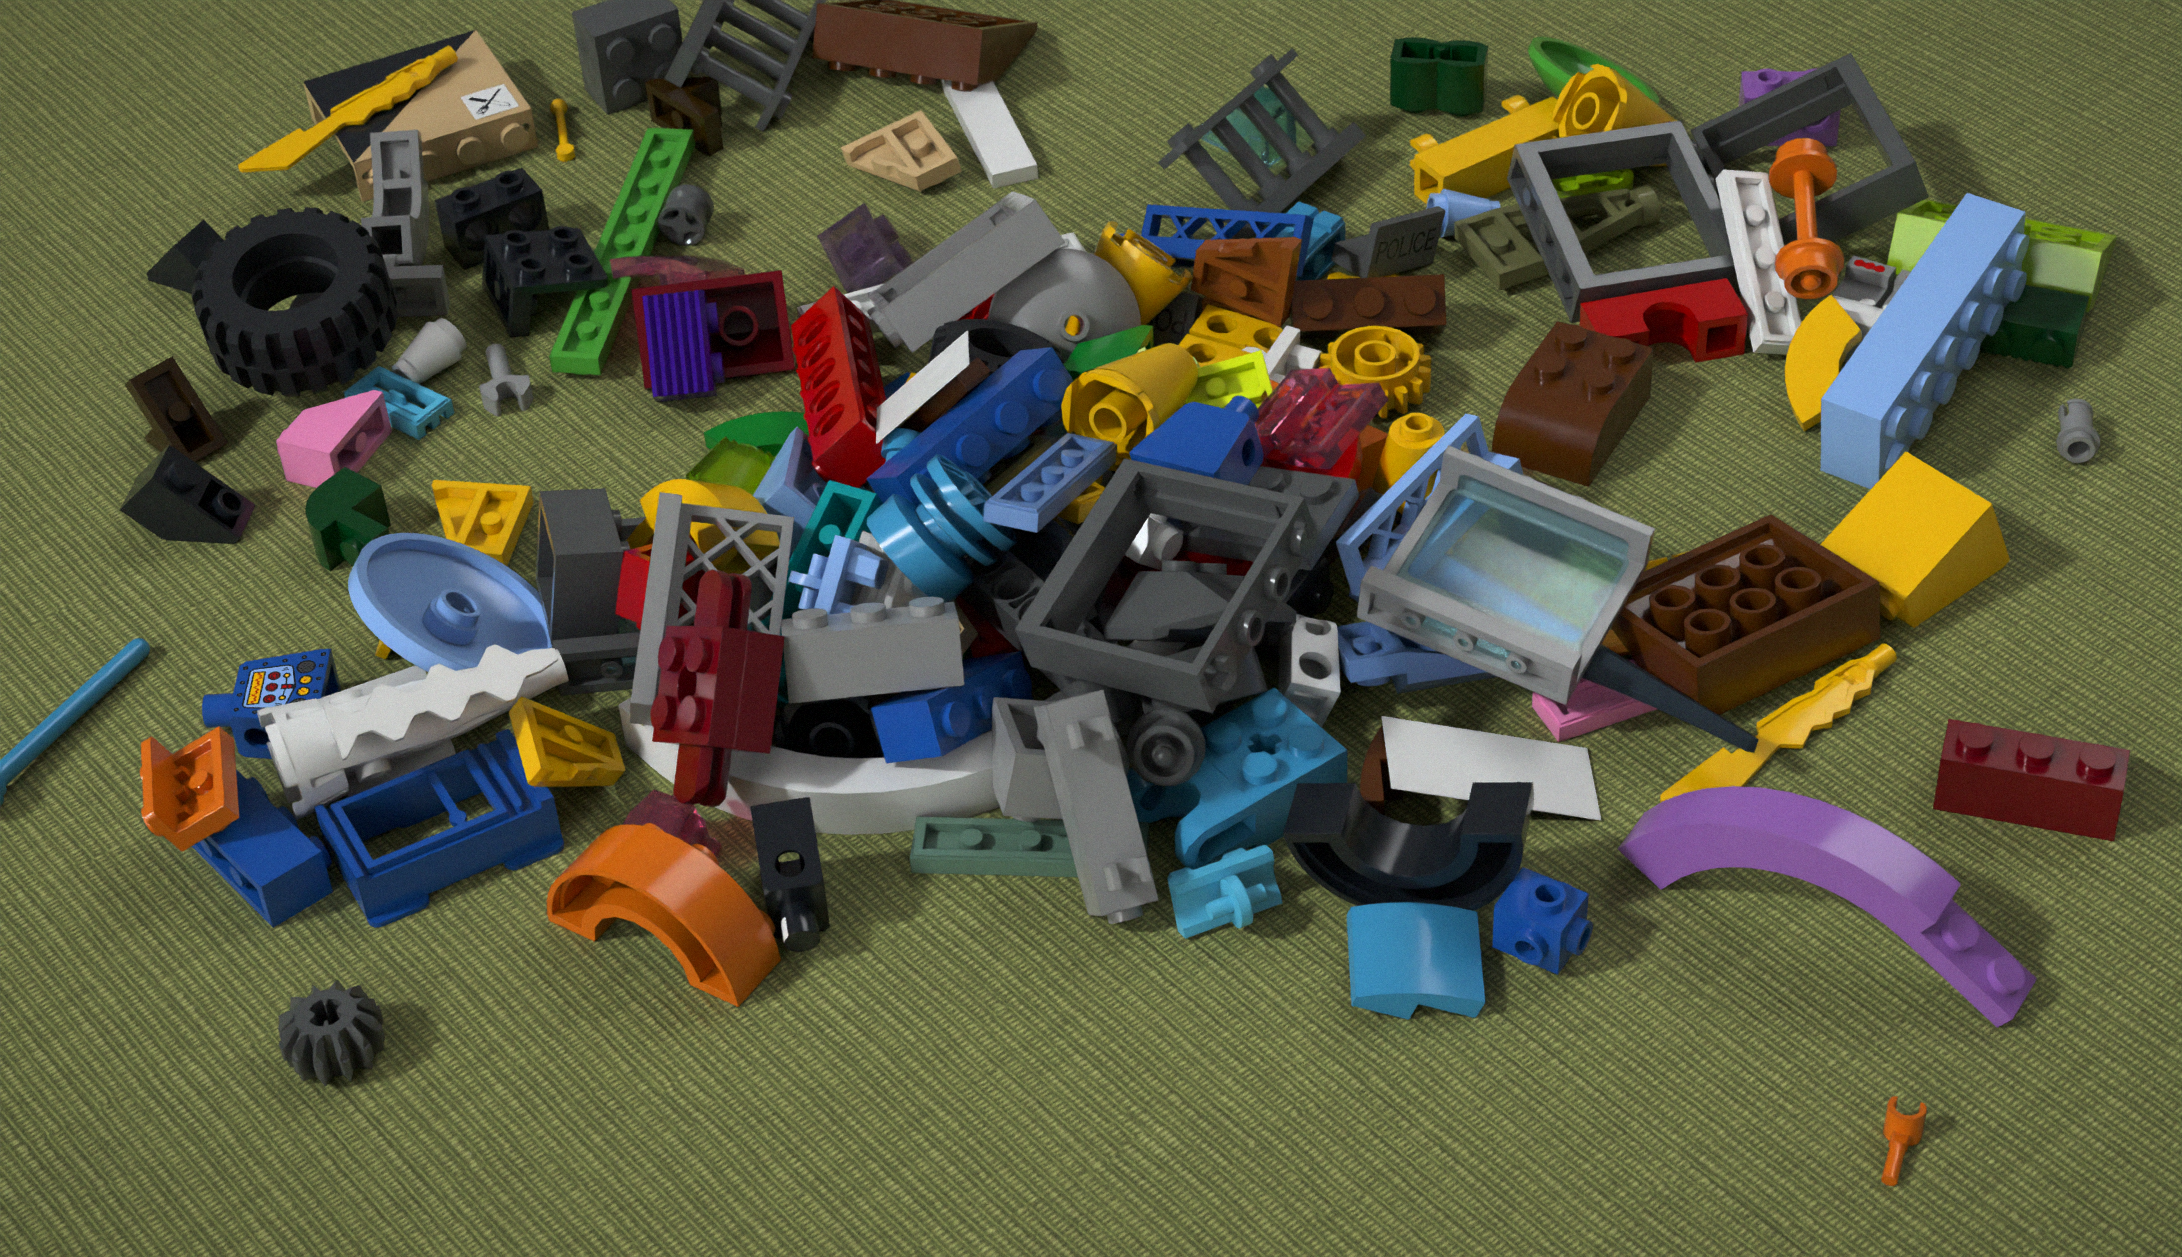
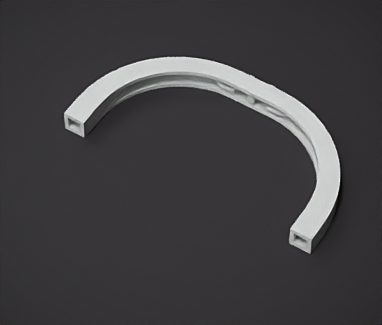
[618,640,1204,835]

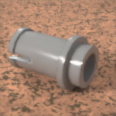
[2056,399,2100,463]

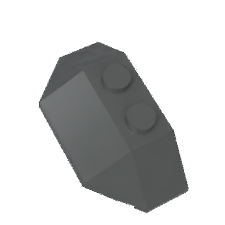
[1104,561,1296,646]

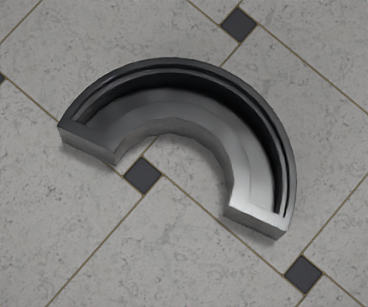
[1283,782,1534,911]

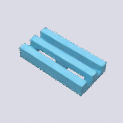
[344,366,454,440]

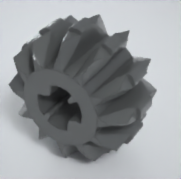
[278,980,385,1087]

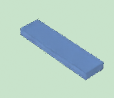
[983,433,1117,533]

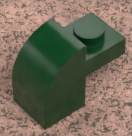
[305,467,391,571]

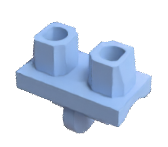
[788,535,889,615]

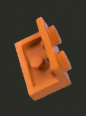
[140,726,239,852]

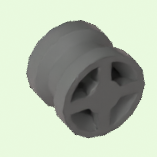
[658,184,714,246]

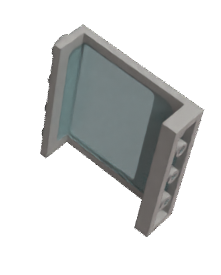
[1357,445,1655,705]

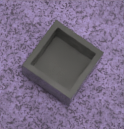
[572,0,688,115]
[536,488,630,645]

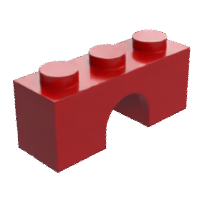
[1579,278,1748,363]

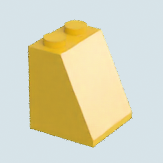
[1820,451,2010,628]

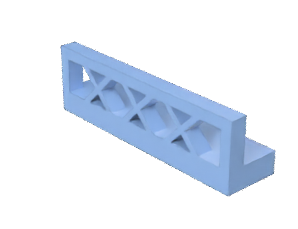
[1336,414,1524,596]

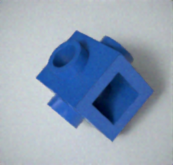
[1492,867,1593,974]

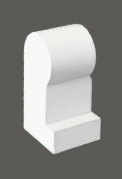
[1278,614,1341,727]

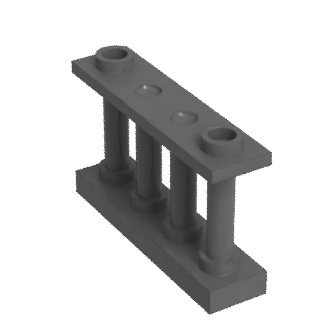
[665,0,826,132]
[1158,48,1366,239]

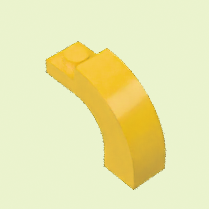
[626,479,780,574]

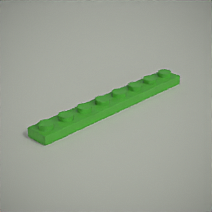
[549,128,695,375]

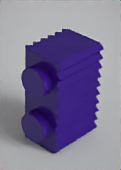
[643,290,725,402]

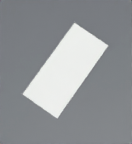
[1381,716,1601,820]

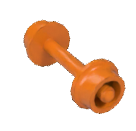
[1769,138,1844,299]

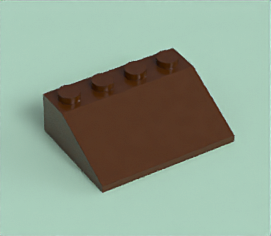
[812,0,1038,92]
[1592,514,1881,715]

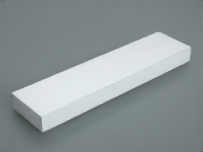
[942,80,1038,189]
[1716,169,1802,355]

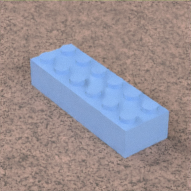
[1821,193,2029,489]

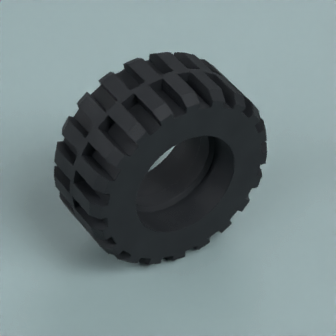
[192,207,398,397]

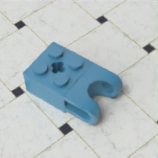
[1127,688,1347,870]

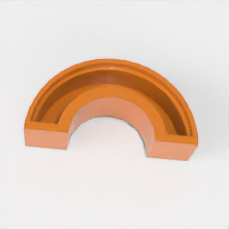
[547,823,781,1007]

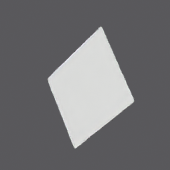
[876,330,970,444]

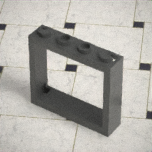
[1690,53,1929,246]
[1507,121,1741,323]
[1014,458,1318,713]

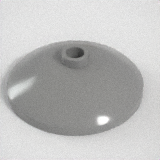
[988,249,1141,363]

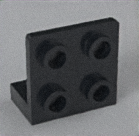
[482,226,608,338]

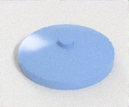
[348,533,552,672]

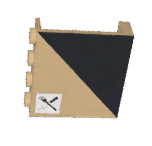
[303,30,538,202]

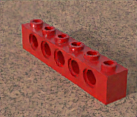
[791,286,886,488]

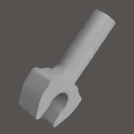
[479,344,533,417]

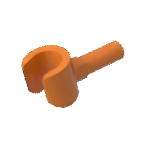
[1881,1096,1927,1186]

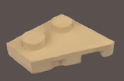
[841,110,962,191]

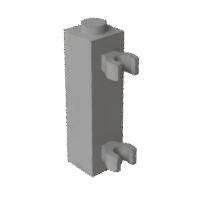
[1033,690,1159,924]

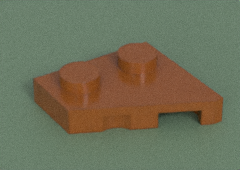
[1191,237,1302,327]

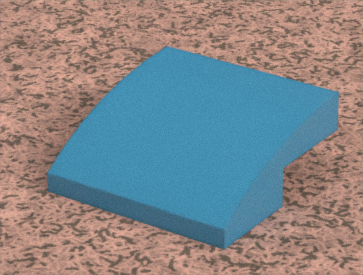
[1347,903,1485,1020]

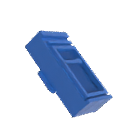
[314,728,564,928]

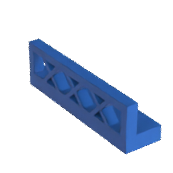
[1119,204,1314,278]

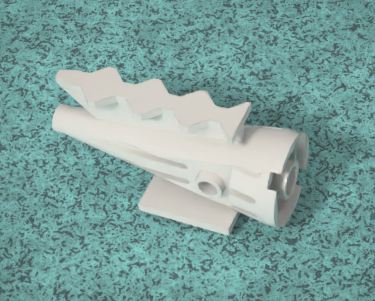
[257,644,569,820]

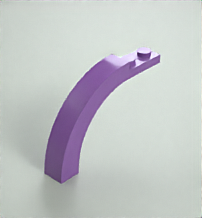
[1618,786,2037,1028]

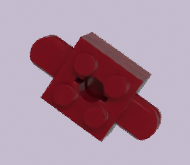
[650,569,785,807]

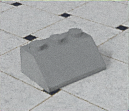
[781,597,964,704]

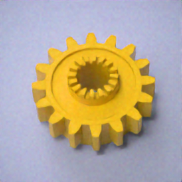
[1319,326,1431,418]

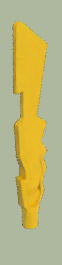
[238,46,458,173]
[1660,644,1897,803]

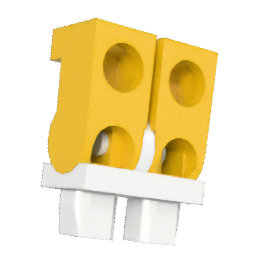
[1179,304,1323,395]

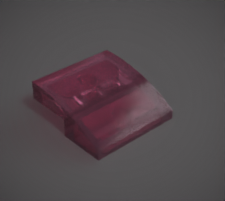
[610,254,745,285]
[1255,368,1389,469]

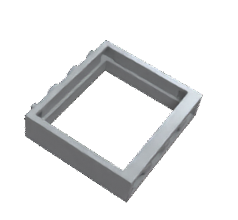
[867,191,1065,352]

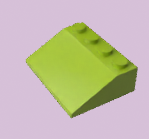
[1887,199,2117,312]

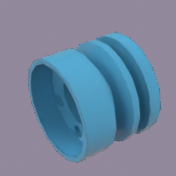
[867,454,1018,603]

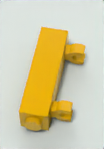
[1410,95,1559,204]

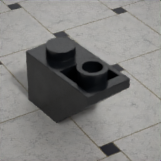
[120,445,256,544]

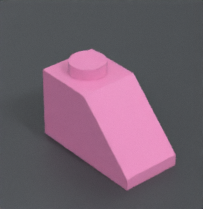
[276,390,392,488]

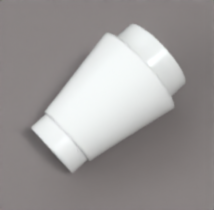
[392,318,467,384]

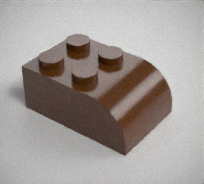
[1492,321,1654,487]

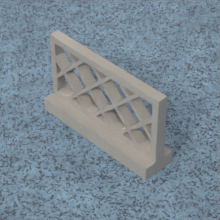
[630,492,794,726]

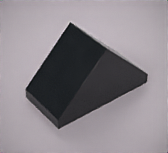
[147,219,224,294]

